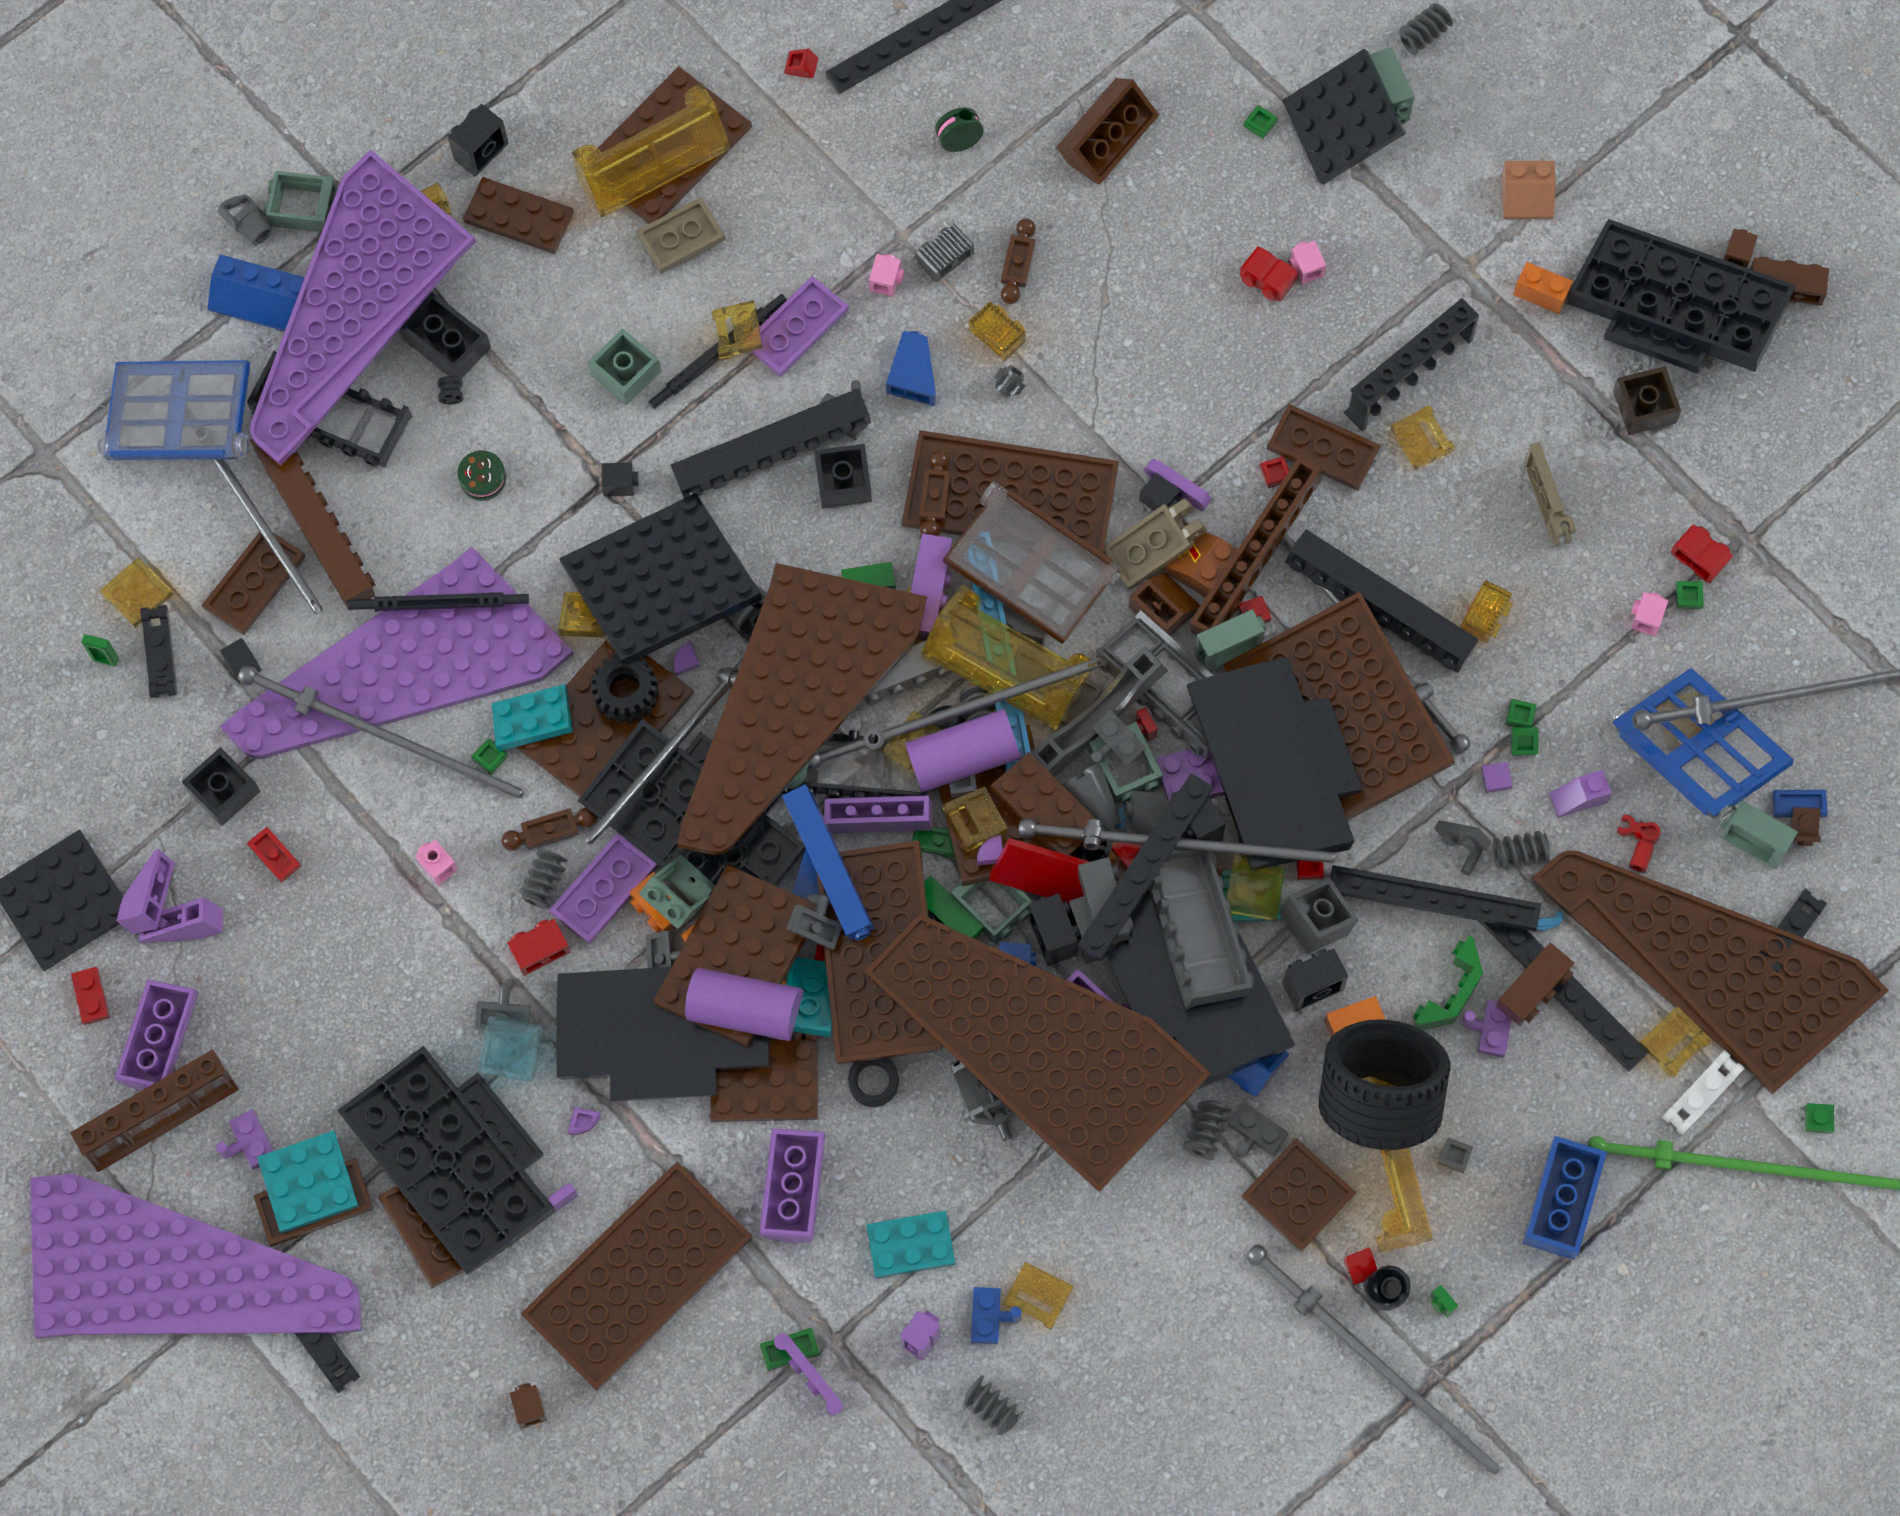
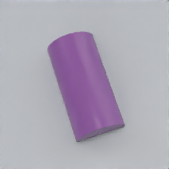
[905,709,1021,793]
[685,968,804,1041]
[114,979,199,1091]
[759,1128,826,1243]

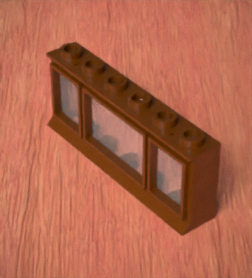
[70,1049,239,1172]

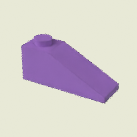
[116,849,175,934]
[139,897,223,943]

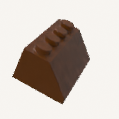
[1056,78,1159,185]

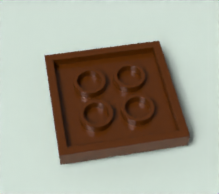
[1241,1138,1356,1252]

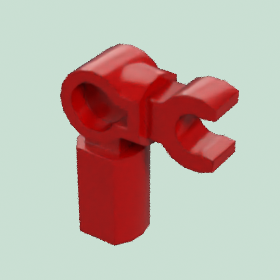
[1617,815,1661,873]

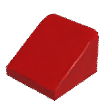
[784,49,818,78]
[1344,1248,1377,1286]

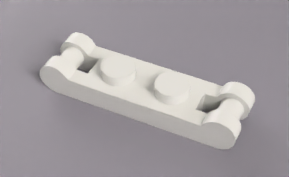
[1662,1050,1745,1136]

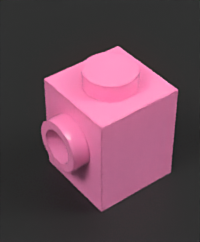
[1288,240,1326,285]
[869,254,904,297]
[1631,592,1668,636]
[415,839,458,886]

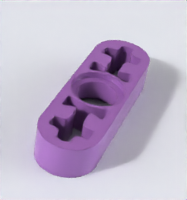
[1144,459,1212,511]

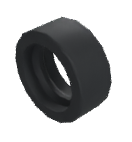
[848,1058,899,1107]

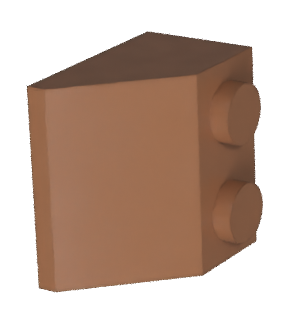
[1501,161,1556,219]

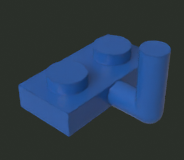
[971,1287,1021,1344]

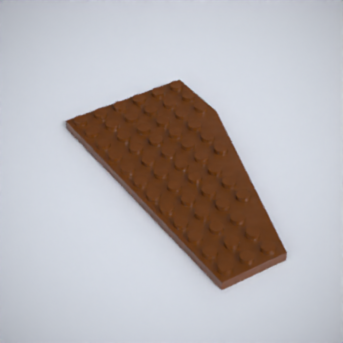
[864,914,1211,1193]

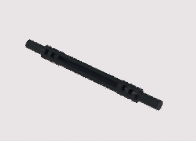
[648,294,787,409]
[349,592,530,612]

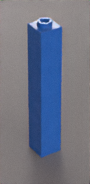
[782,784,875,941]

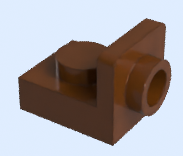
[1791,806,1821,846]

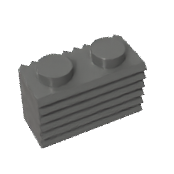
[917,224,974,283]

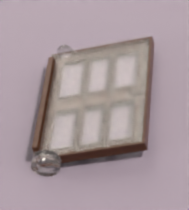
[942,481,1121,644]

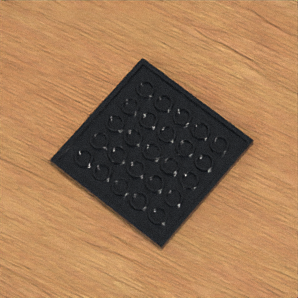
[559,495,762,666]

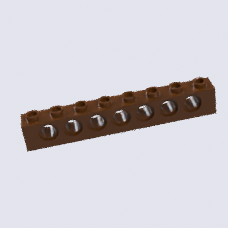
[1190,457,1322,636]

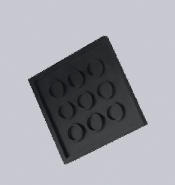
[1282,49,1406,185]
[0,829,123,971]

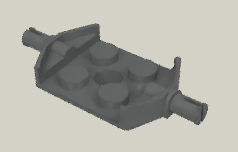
[951,1059,1013,1141]

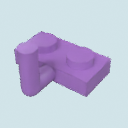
[1462,1000,1511,1058]
[216,1109,274,1170]

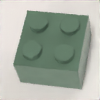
[588,328,661,406]

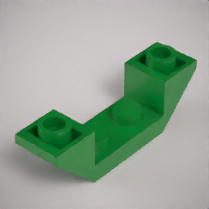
[1412,935,1483,1030]

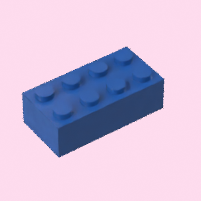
[1522,1136,1607,1260]

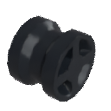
[437,376,464,405]

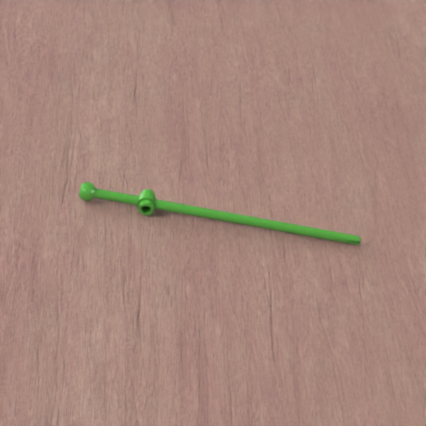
[1588,1136,1900,1190]

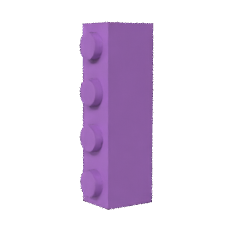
[911,533,953,641]
[824,796,933,833]

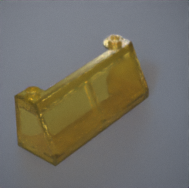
[571,83,730,218]
[921,585,1097,730]
[1362,1077,1433,1252]

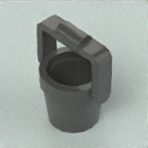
[217,194,272,245]

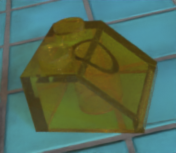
[1227,854,1285,921]

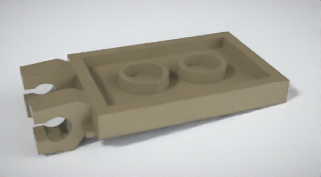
[1524,442,1576,548]
[1104,498,1208,590]

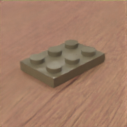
[636,197,726,274]

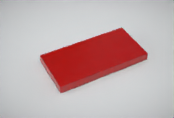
[989,838,1090,904]

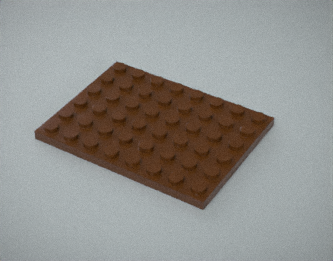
[1223,592,1456,821]

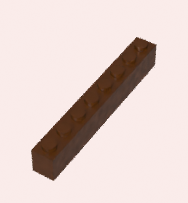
[250,438,376,611]

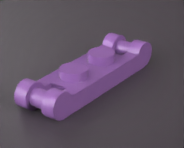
[774,1333,842,1415]

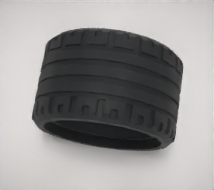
[1318,1019,1451,1150]

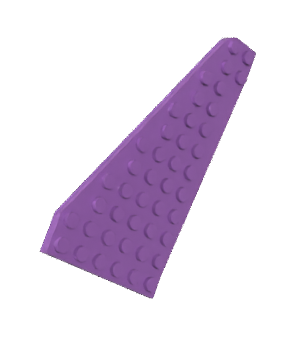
[250,150,476,466]
[220,547,573,759]
[30,1173,362,1339]

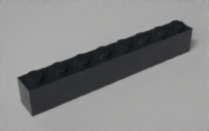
[670,388,872,498]
[1285,529,1479,673]

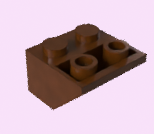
[1129,572,1201,636]

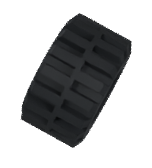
[591,654,659,724]

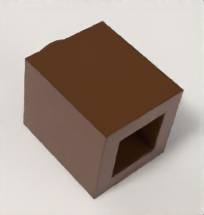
[1723,229,1758,268]
[509,1383,547,1429]

